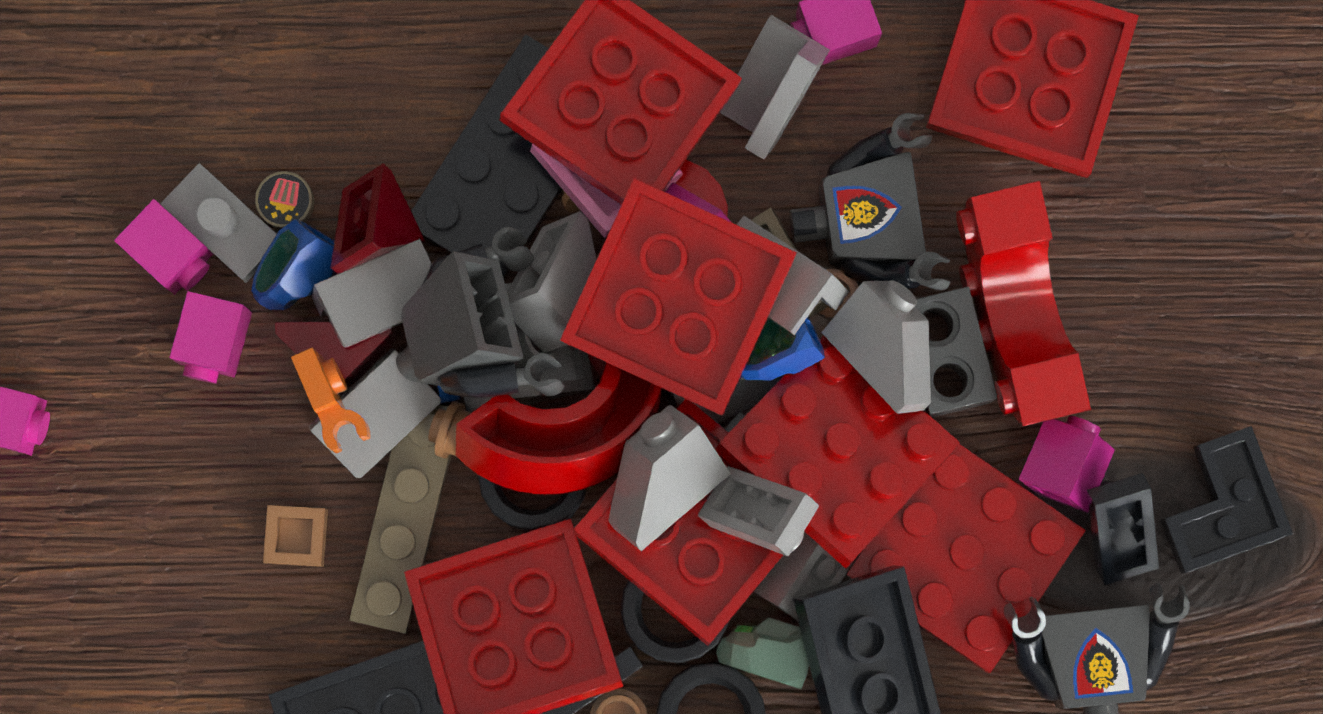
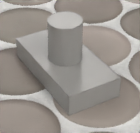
[160,163,277,283]
[697,466,819,557]

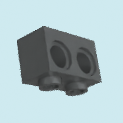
[915,287,998,418]

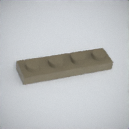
[349,404,451,634]

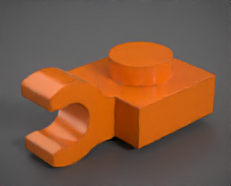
[291,347,371,454]

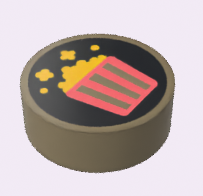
[255,171,315,230]

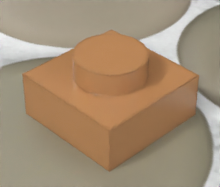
[263,505,328,567]

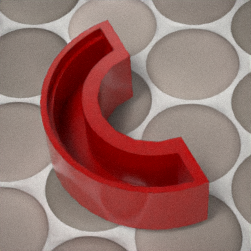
[956,181,1091,426]
[456,354,662,494]

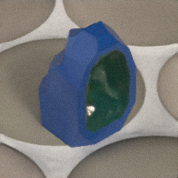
[251,219,337,310]
[741,317,825,381]

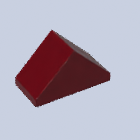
[331,163,425,274]
[275,322,397,396]

